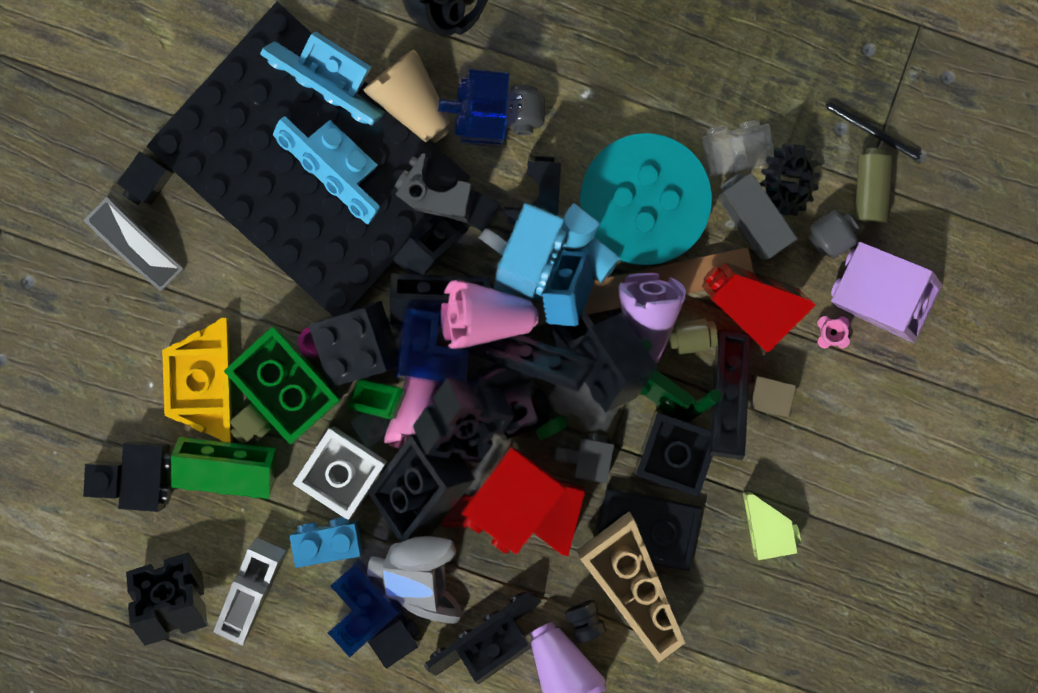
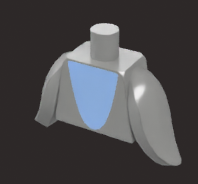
[367,536,462,624]

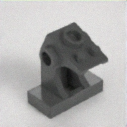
[395,153,475,223]

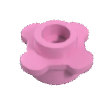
[817,316,850,348]

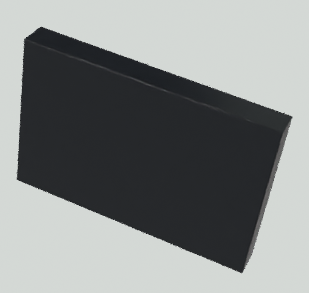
[597,487,702,571]

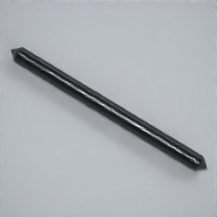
[826,103,920,160]

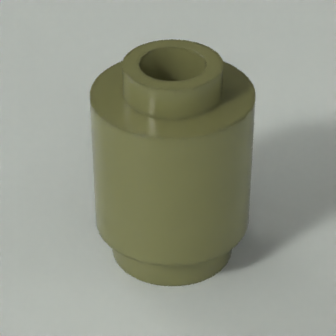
[669,318,718,355]

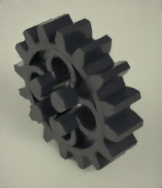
[760,143,820,216]

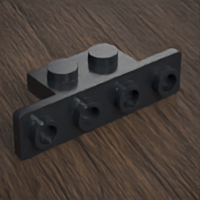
[424,590,541,684]

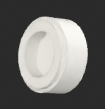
[479,228,508,256]

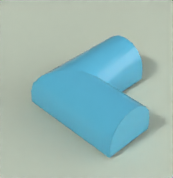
[560,203,619,283]

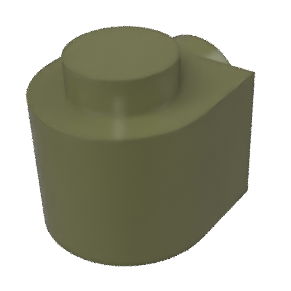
[229,402,272,445]

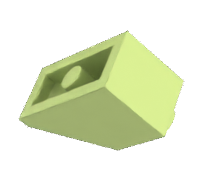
[743,491,801,560]

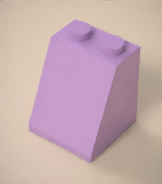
[831,242,942,344]

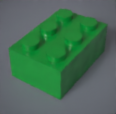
[224,326,344,445]

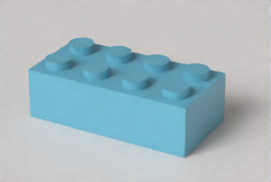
[494,204,566,302]

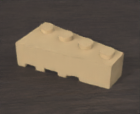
[577,512,685,663]

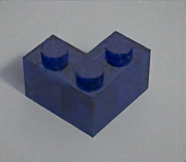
[395,308,469,383]
[328,559,402,658]

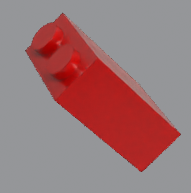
[462,446,566,555]

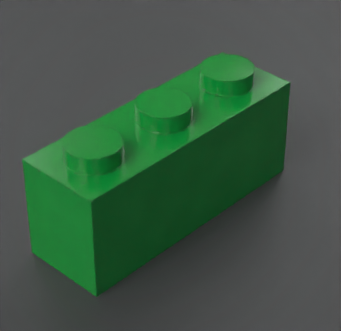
[171,437,276,499]

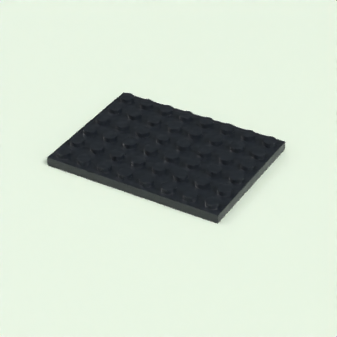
[146,2,470,315]

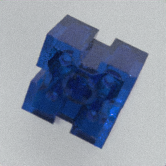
[438,69,510,147]

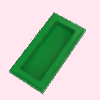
[347,379,405,420]

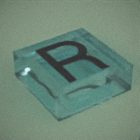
[350,413,390,449]

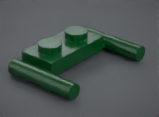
[640,338,722,422]

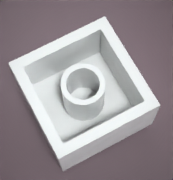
[293,426,388,520]

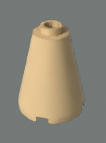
[363,49,451,143]

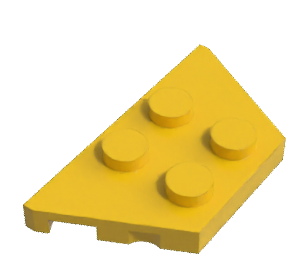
[162,318,233,443]

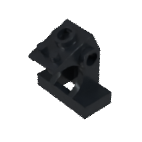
[504,155,561,225]

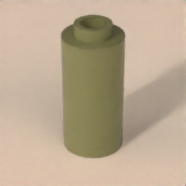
[855,148,892,223]

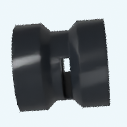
[565,600,607,643]

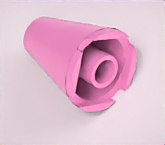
[441,280,538,349]
[384,361,444,448]

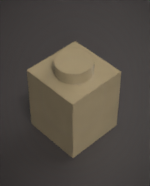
[748,376,796,418]

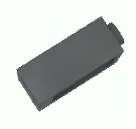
[717,172,797,261]

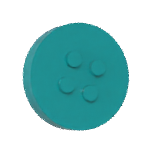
[580,133,712,266]

